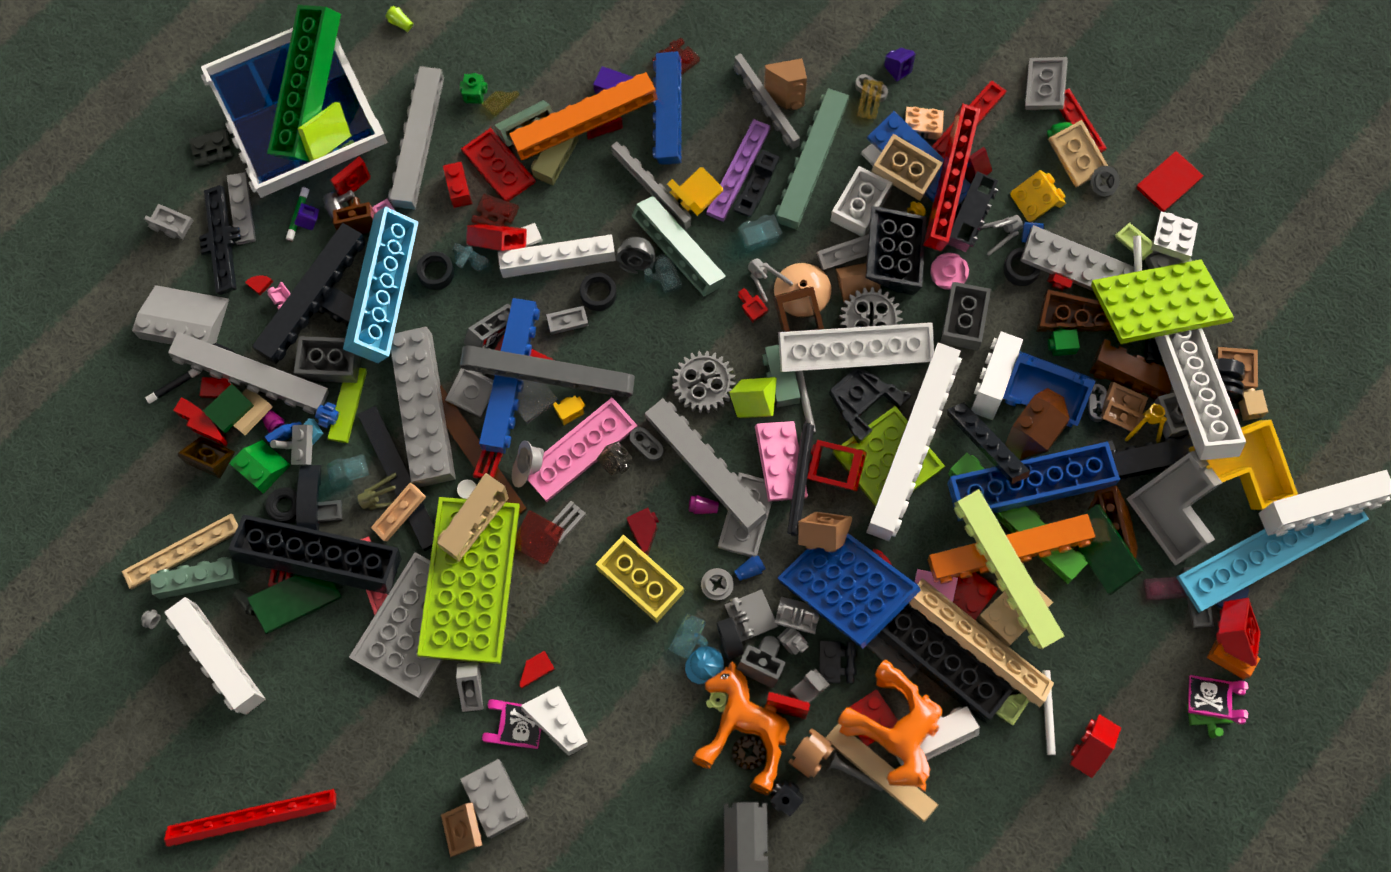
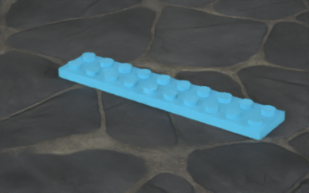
[1176,511,1369,613]

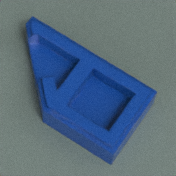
[265,422,302,443]

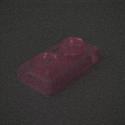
[1143,577,1188,601]

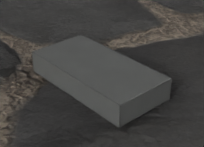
[318,500,343,523]

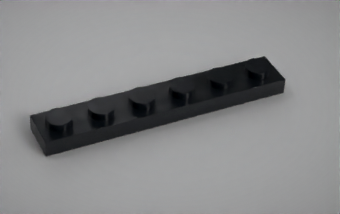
[947,402,1030,484]

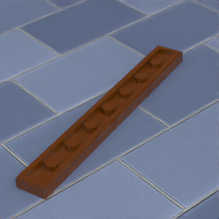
[440,385,527,515]

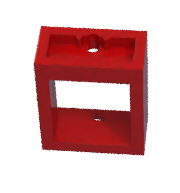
[807,440,867,492]

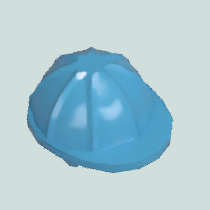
[685,646,724,684]

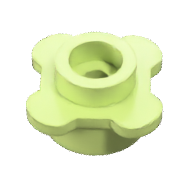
[706,692,728,712]

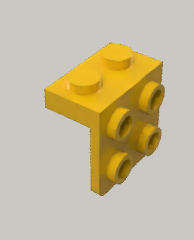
[667,167,723,216]
[1010,170,1067,222]

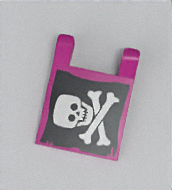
[1188,675,1248,724]
[482,699,541,749]

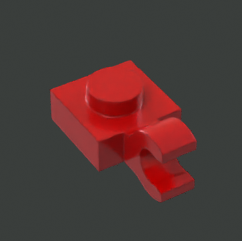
[738,288,769,322]

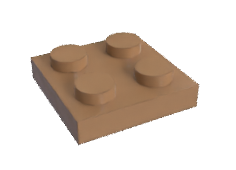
[441,803,482,857]

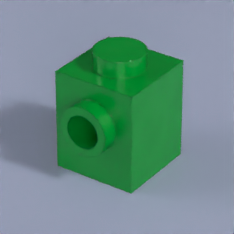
[1048,328,1080,356]

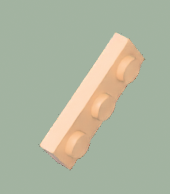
[371,483,426,542]

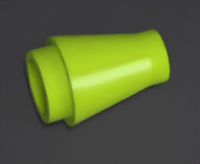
[385,6,414,32]

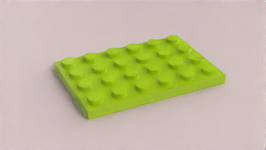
[1091,259,1234,344]

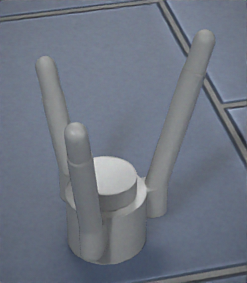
[981,215,1023,256]
[748,258,793,302]

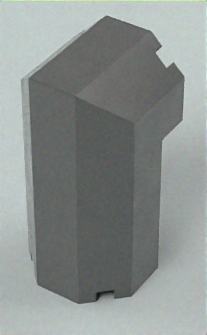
[724,803,768,872]

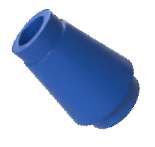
[735,555,766,581]

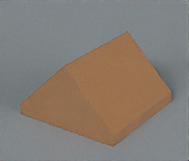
[835,263,881,304]

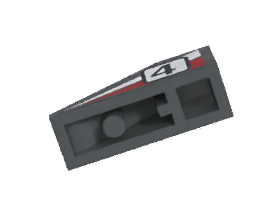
[464,304,511,349]

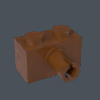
[333,197,375,234]

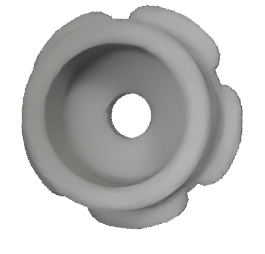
[141,609,161,629]

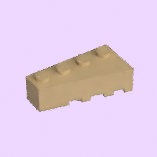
[437,473,509,561]

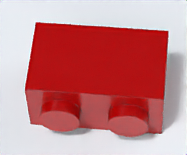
[443,161,472,208]

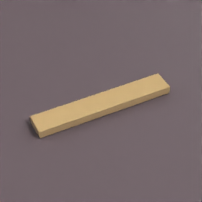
[121,513,238,590]
[826,724,938,822]

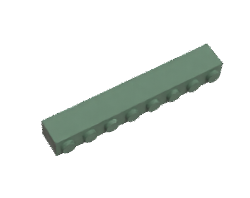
[774,88,849,230]

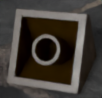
[178,437,235,479]

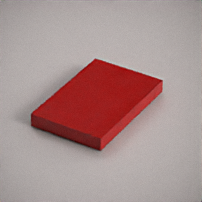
[1136,151,1204,212]

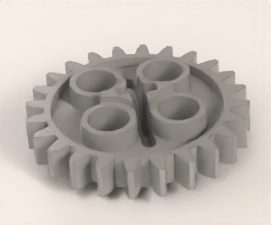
[839,287,903,328]
[672,351,736,413]

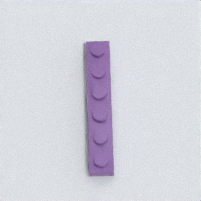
[706,119,770,222]

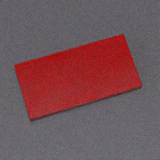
[461,128,536,203]

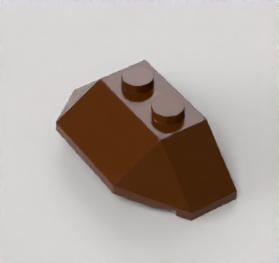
[1005,388,1070,461]
[1087,485,1138,559]

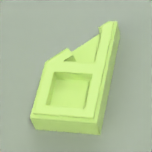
[995,693,1029,725]

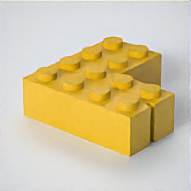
[1189,420,1298,510]

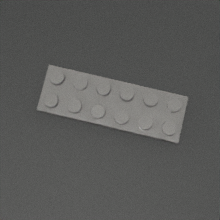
[1020,225,1134,291]

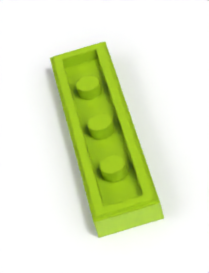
[328,368,367,443]

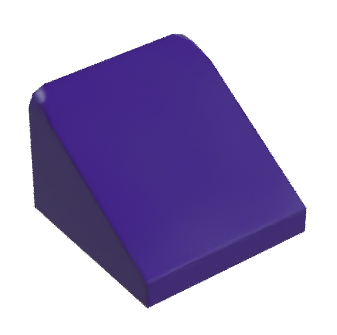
[295,203,319,230]

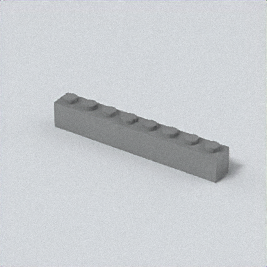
[388,66,444,210]
[168,332,329,414]
[645,398,767,533]

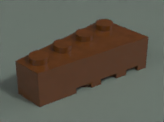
[1036,290,1114,332]
[1089,339,1172,400]

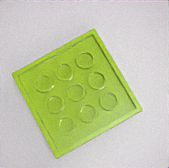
[833,406,945,507]

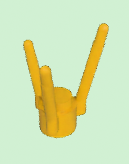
[1125,403,1167,442]

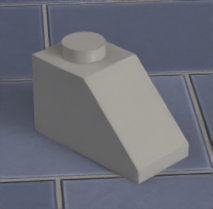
[456,662,483,712]

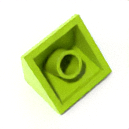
[729,377,777,418]

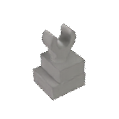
[777,627,808,655]

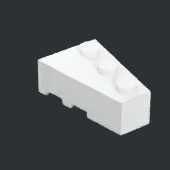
[521,686,587,756]

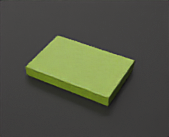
[298,102,351,162]

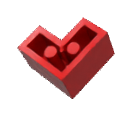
[1070,714,1121,778]

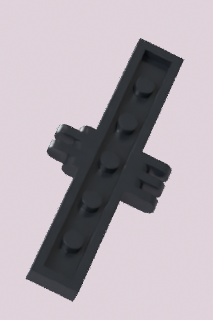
[199,185,241,295]

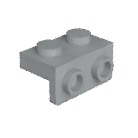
[144,204,194,240]

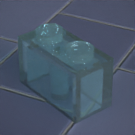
[738,214,782,253]

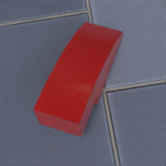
[173,397,228,446]

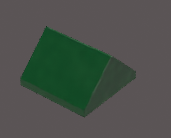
[203,384,254,433]

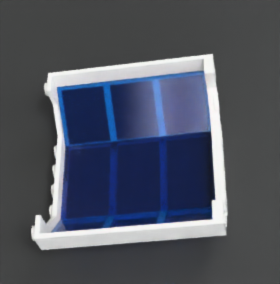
[201,28,388,198]

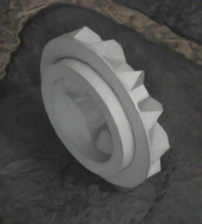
[701,568,734,601]

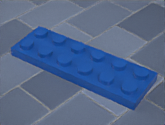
[867,111,971,207]

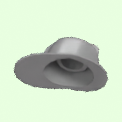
[512,440,544,488]

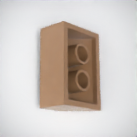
[764,59,807,110]

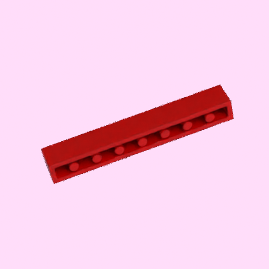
[923,104,981,251]

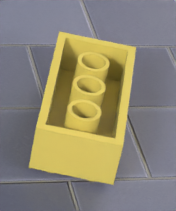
[596,535,684,623]

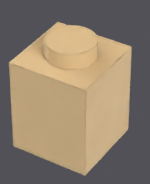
[1238,389,1268,421]

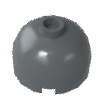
[616,237,655,274]

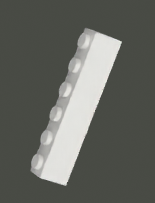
[498,234,616,278]

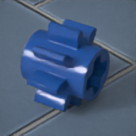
[315,402,339,428]

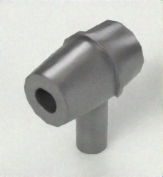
[323,190,355,221]

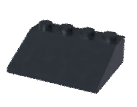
[866,206,927,295]

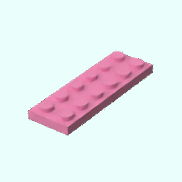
[527,398,638,502]

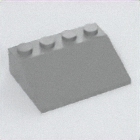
[132,285,229,345]

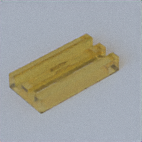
[857,79,883,119]

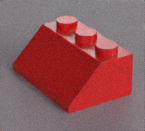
[1216,597,1261,666]

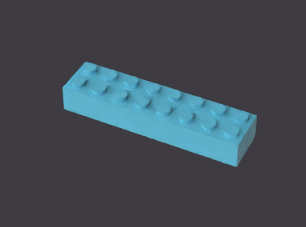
[343,207,418,363]

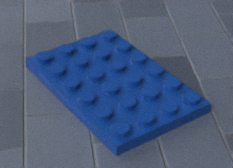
[778,533,921,649]

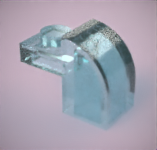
[327,454,369,490]

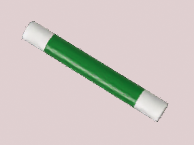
[286,187,309,241]

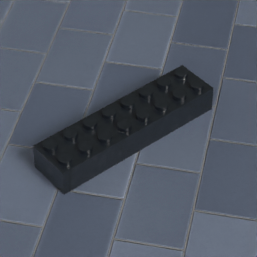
[228,515,401,595]
[877,603,1014,724]

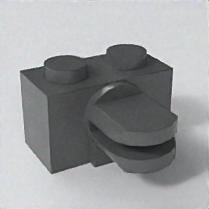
[737,636,786,689]

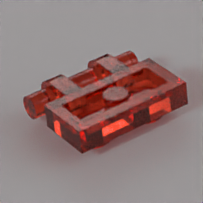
[652,38,700,75]
[472,193,519,227]

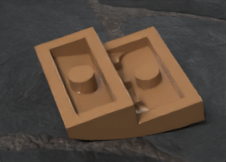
[1101,382,1148,434]

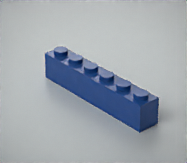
[653,51,681,164]

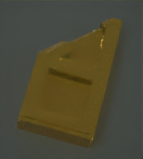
[482,91,520,117]

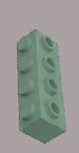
[150,557,240,599]

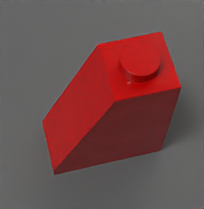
[466,224,527,251]

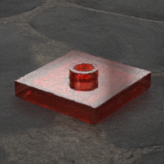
[515,510,565,565]

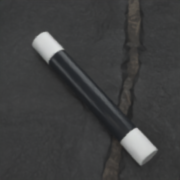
[145,369,201,404]

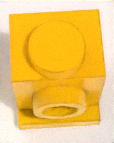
[553,396,585,425]

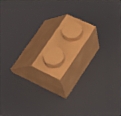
[798,512,852,552]

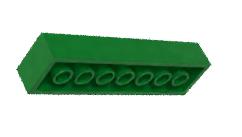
[267,5,341,162]

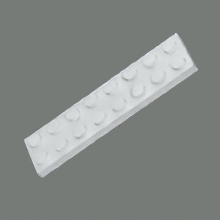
[778,323,934,372]

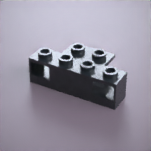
[948,171,998,252]

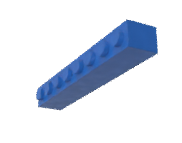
[479,298,540,454]

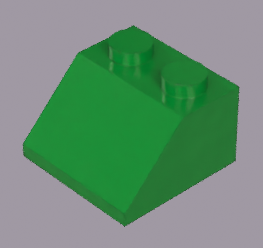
[229,440,291,494]

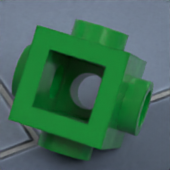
[460,73,487,104]

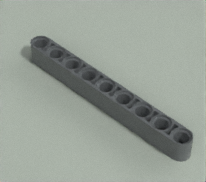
[460,346,635,397]

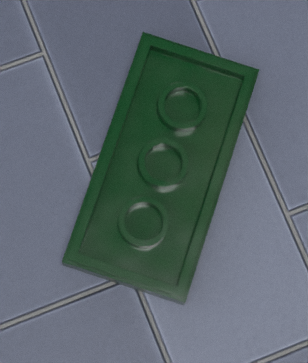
[1077,504,1144,595]
[247,574,341,635]

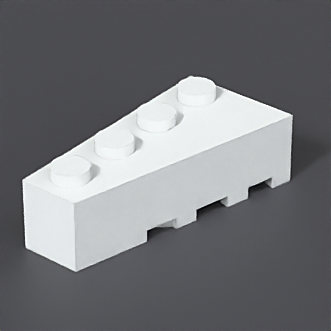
[971,332,1023,420]

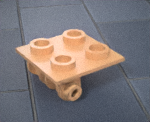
[905,107,943,140]

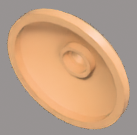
[774,263,831,317]

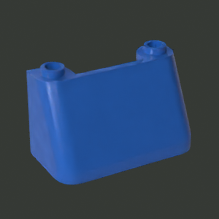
[1003,351,1096,427]

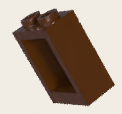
[773,286,824,332]

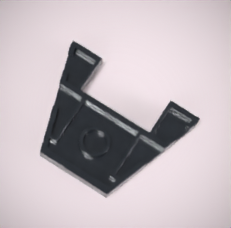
[829,367,912,444]

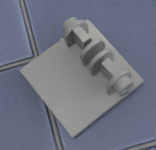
[725,589,778,642]
[774,597,819,634]

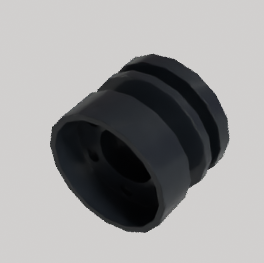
[1214,358,1245,404]

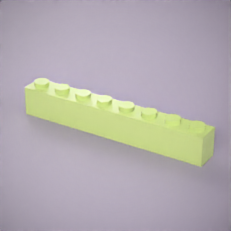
[954,490,1064,649]

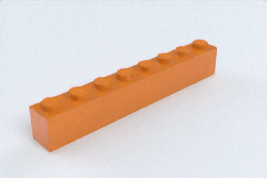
[509,72,657,161]
[927,514,1096,584]

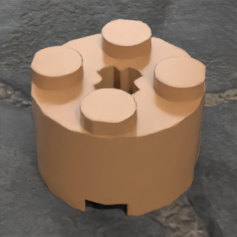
[788,728,834,778]

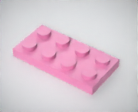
[755,421,808,502]

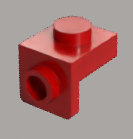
[1047,273,1073,291]

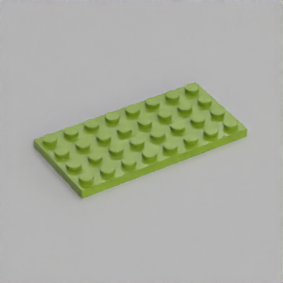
[417,497,520,664]

